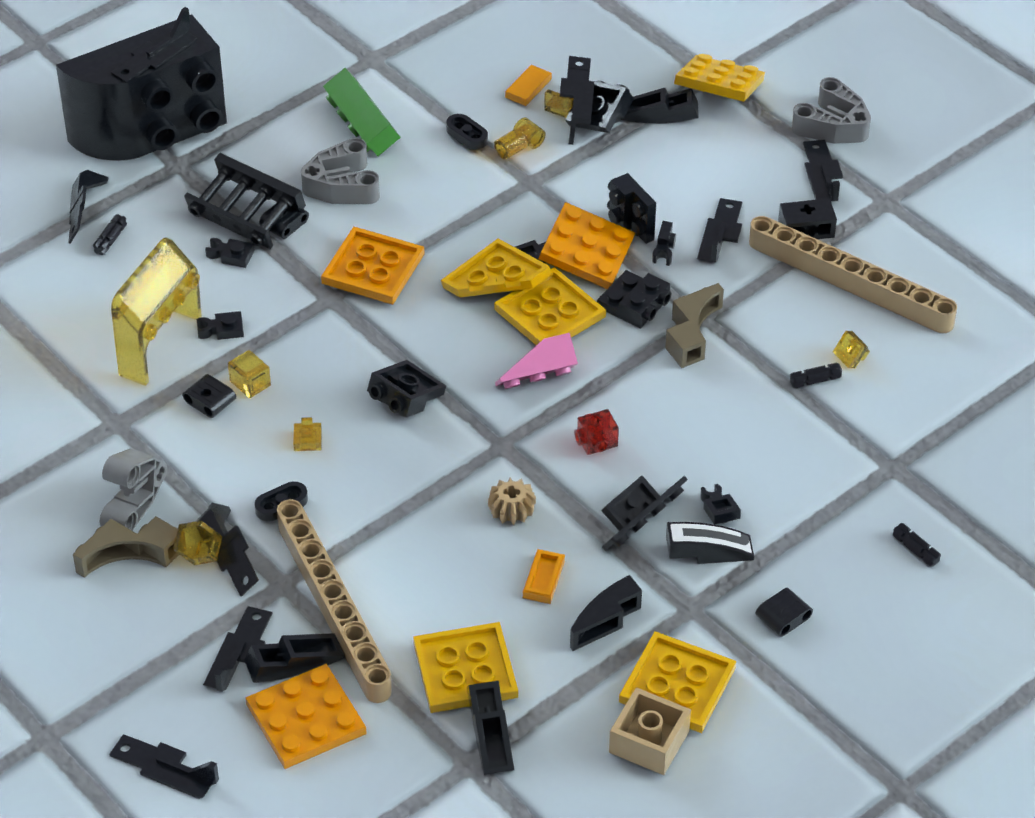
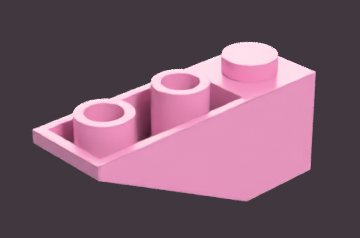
[495,333,578,389]

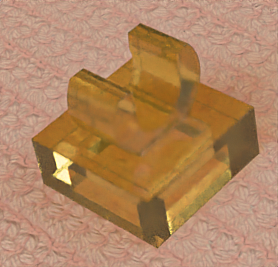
[832,331,870,368]
[293,417,322,451]

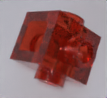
[574,409,619,455]

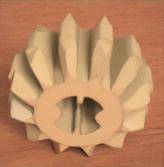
[488,477,536,525]

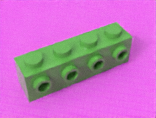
[323,68,401,156]

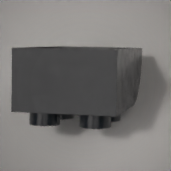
[56,14,227,161]

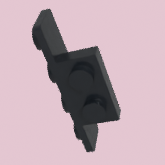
[601,475,688,551]

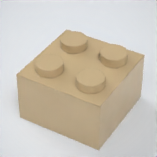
[609,687,691,775]

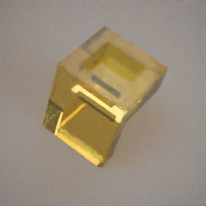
[544,89,573,118]
[228,350,271,398]
[173,521,222,565]

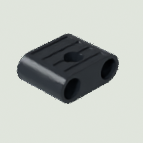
[259,202,309,239]
[182,374,236,418]
[755,587,813,637]

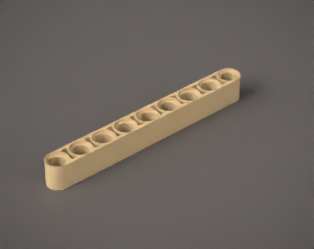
[749,216,957,333]
[277,499,392,703]

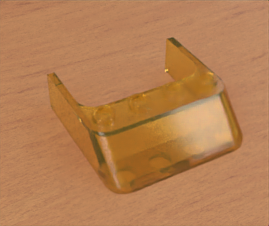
[111,237,202,386]

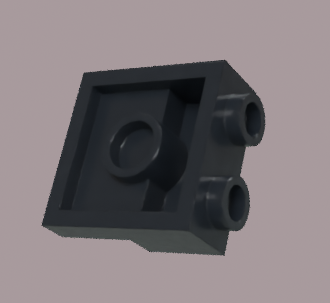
[565,80,634,133]
[607,173,656,244]
[597,270,672,329]
[367,360,446,418]

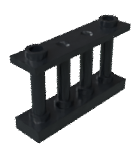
[184,153,306,250]

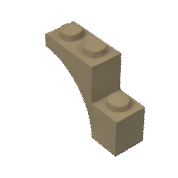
[665,283,724,368]
[73,516,184,578]

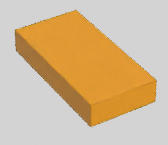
[505,65,552,106]
[523,549,565,604]

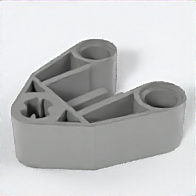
[792,77,871,143]
[301,138,380,204]
[99,448,167,531]

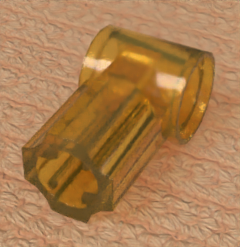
[494,117,546,160]

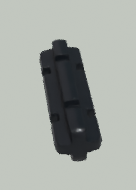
[93,214,127,255]
[790,362,842,388]
[893,523,941,567]

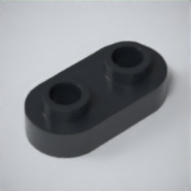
[446,114,488,150]
[254,481,308,521]

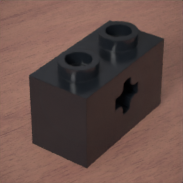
[778,198,837,239]

